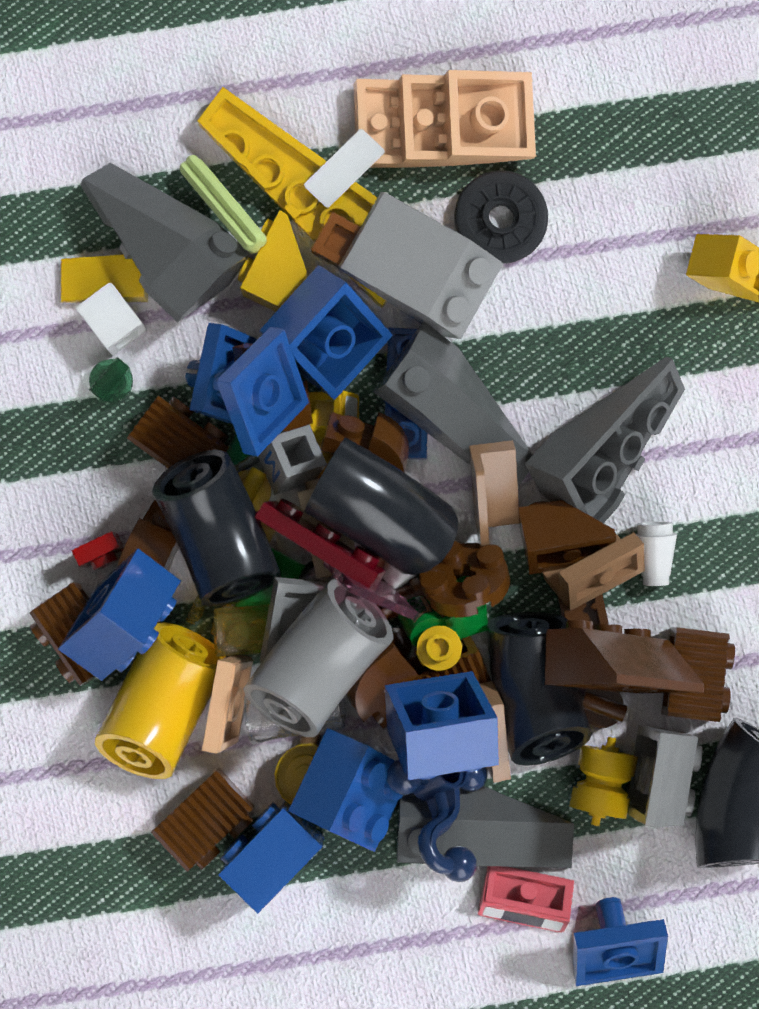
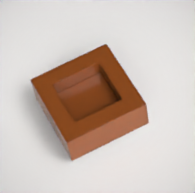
[311,212,360,267]

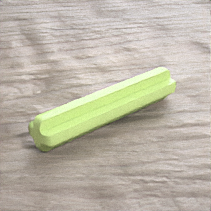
[180,155,267,254]

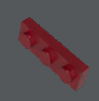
[255,498,387,589]

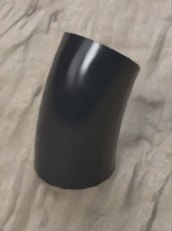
[304,437,458,575]
[152,450,281,607]
[487,612,592,766]
[695,717,759,868]

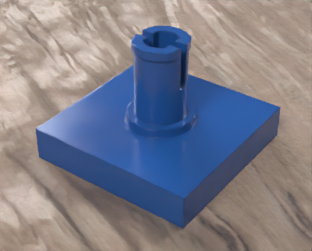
[185,323,258,425]
[213,327,309,457]
[573,897,668,986]

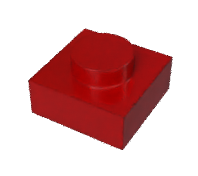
[71,531,124,571]

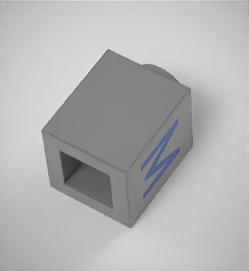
[258,424,327,495]

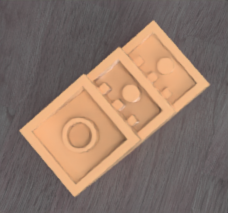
[353,70,536,168]

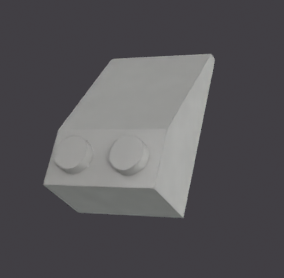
[337,192,504,339]
[627,725,702,828]

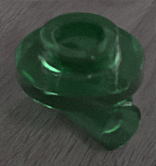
[88,357,133,403]

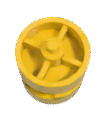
[569,737,638,826]

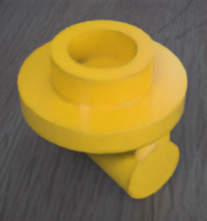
[238,467,271,512]
[415,626,463,671]

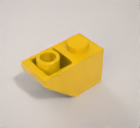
[238,210,308,312]
[686,234,759,303]

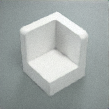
[75,283,147,356]

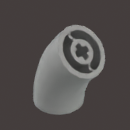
[243,579,393,737]

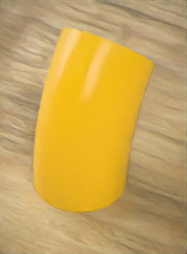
[95,622,227,779]

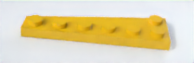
[197,87,387,308]

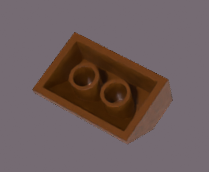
[545,620,704,694]

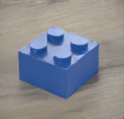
[259,265,393,400]
[58,549,181,681]
[385,671,499,780]
[288,728,403,852]
[219,801,324,914]

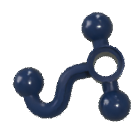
[387,760,488,882]

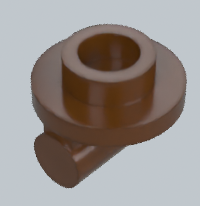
[581,689,627,728]

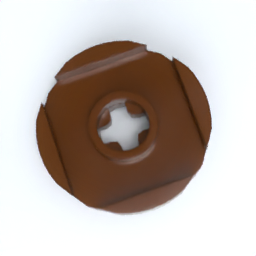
[419,541,510,617]

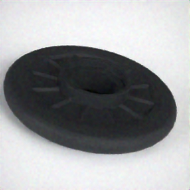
[454,170,548,264]

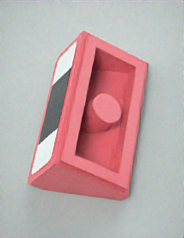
[478,866,574,933]

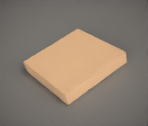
[202,655,253,754]

